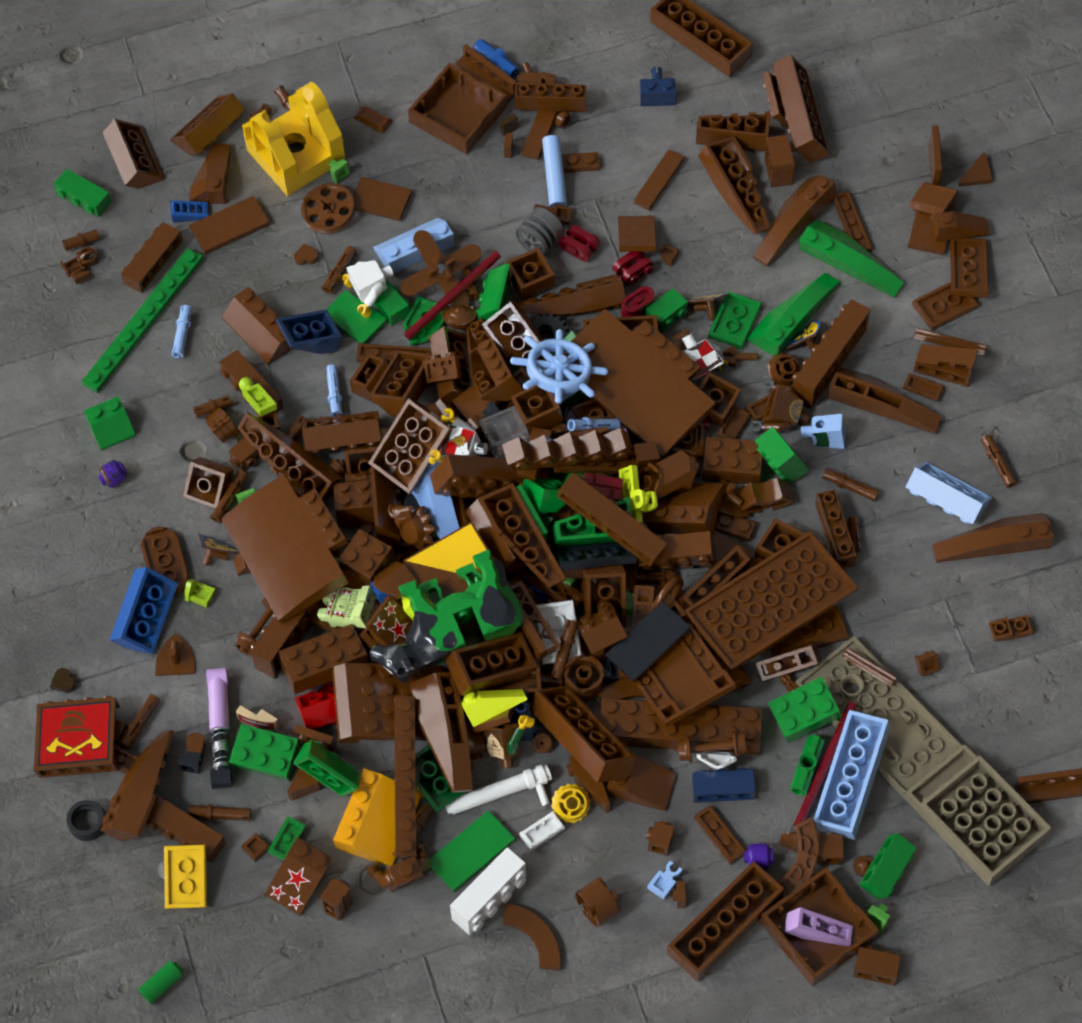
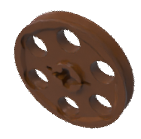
[301,183,356,234]

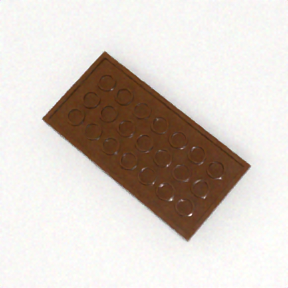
[684,531,858,672]

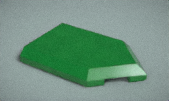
[402,296,447,346]

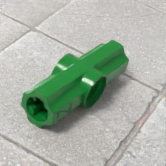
[790,734,825,796]

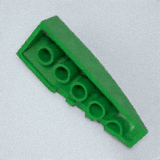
[799,220,904,298]
[747,273,840,356]

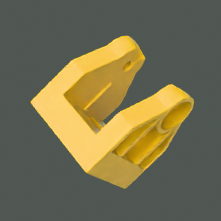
[242,82,345,196]

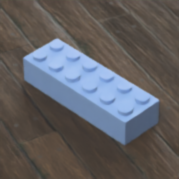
[814,710,891,840]

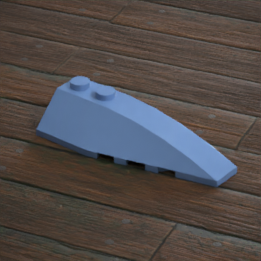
[412,450,459,539]

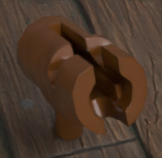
[516,62,556,84]

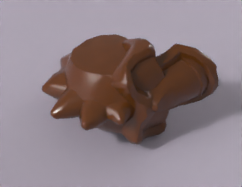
[387,503,436,550]

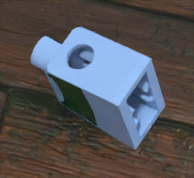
[801,414,845,449]

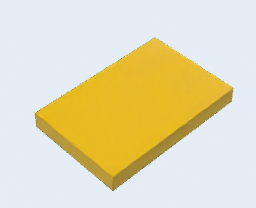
[164,845,207,909]

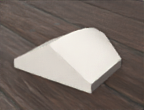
[692,751,737,770]

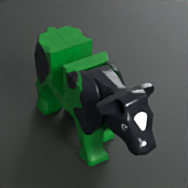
[370,549,523,683]

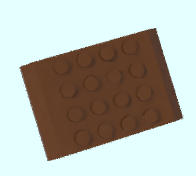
[611,601,736,728]
[332,663,449,743]

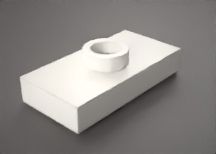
[520,811,565,851]

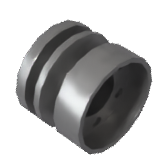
[515,207,564,256]

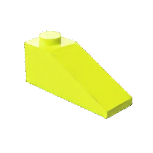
[461,689,527,727]

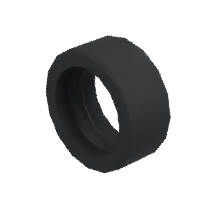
[66,800,105,841]

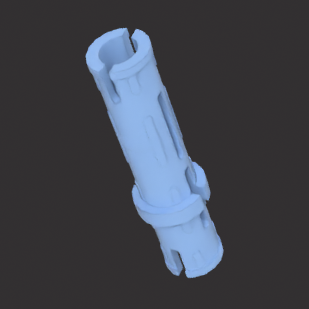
[171,305,193,358]
[326,364,343,416]
[567,417,620,431]

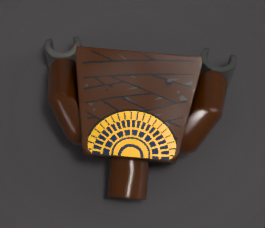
[752,380,809,435]

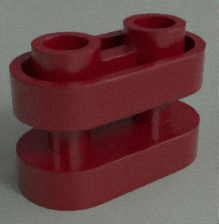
[558,225,600,262]
[612,251,654,285]
[621,286,655,317]

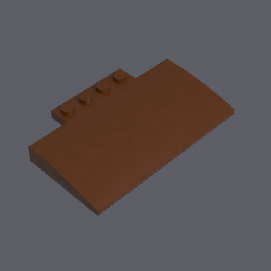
[563,309,716,458]
[221,474,348,623]

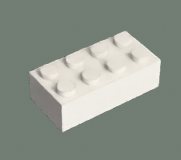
[450,847,526,935]

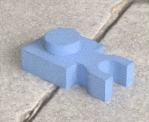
[647,861,683,900]

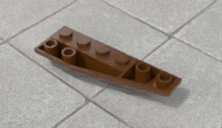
[828,367,941,434]

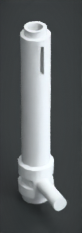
[446,764,552,815]

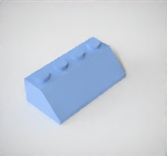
[373,218,454,274]
[906,461,993,524]

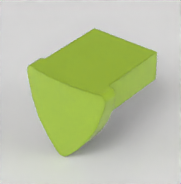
[185,579,216,608]

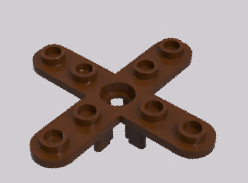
[400,230,481,306]

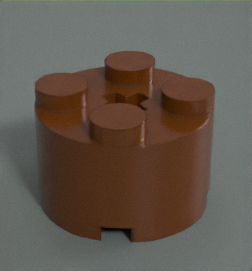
[564,655,604,702]
[574,877,621,927]

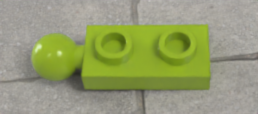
[239,377,277,417]

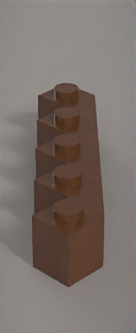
[502,428,634,470]

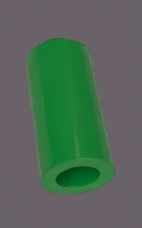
[137,961,183,1005]

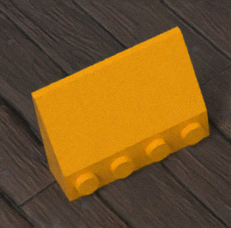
[333,768,421,867]

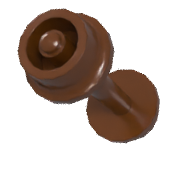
[235,598,274,656]
[676,731,750,763]

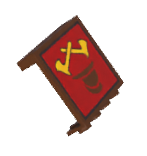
[34,696,120,778]

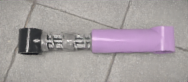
[206,667,233,789]

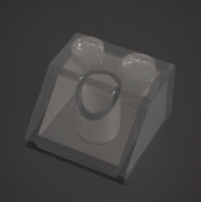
[479,406,529,458]

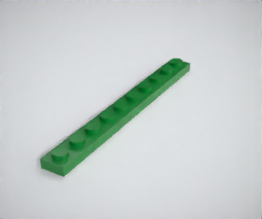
[81,248,203,393]

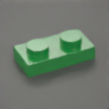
[268,816,305,861]

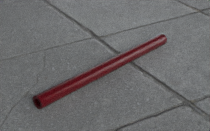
[404,251,501,340]
[793,702,857,827]

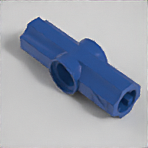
[473,39,520,79]

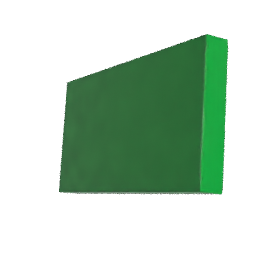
[429,811,515,892]

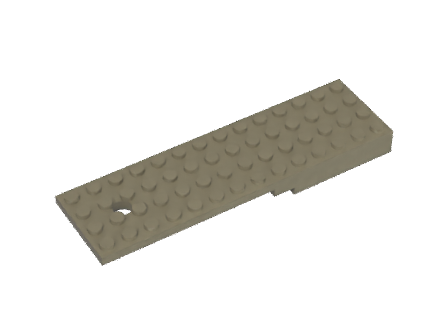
[795,636,1051,886]

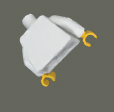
[342,260,393,318]

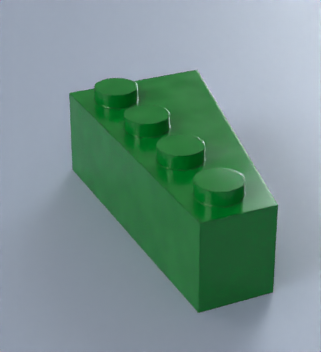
[552,497,632,547]

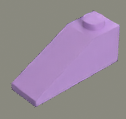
[784,907,853,946]

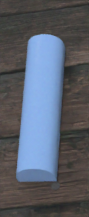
[542,135,567,208]

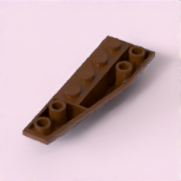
[466,318,523,401]
[409,672,473,792]

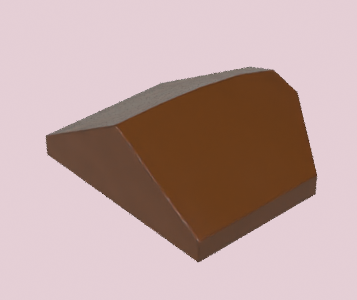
[373,562,419,599]

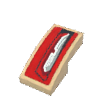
[236,705,279,730]

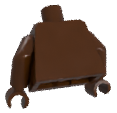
[366,841,431,892]

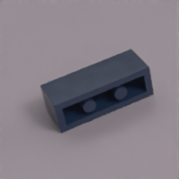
[692,768,755,803]

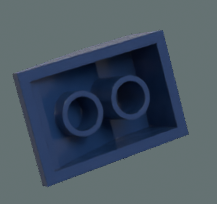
[276,309,342,354]

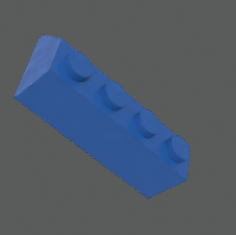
[110,567,178,654]

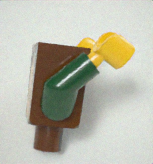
[481,715,535,769]

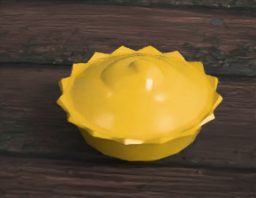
[551,784,591,823]

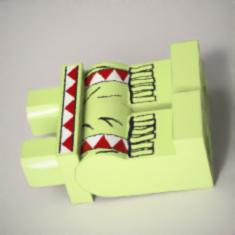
[317,586,376,628]

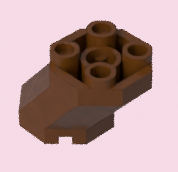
[638,450,699,504]

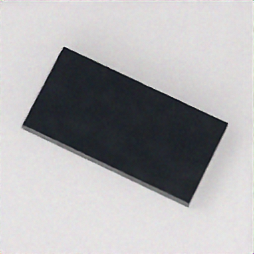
[550,542,636,570]
[606,602,691,683]

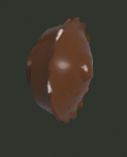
[441,303,478,330]
[767,353,801,386]

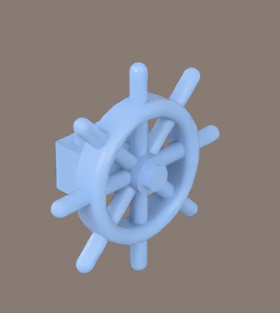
[510,329,608,404]

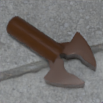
[723,346,758,367]

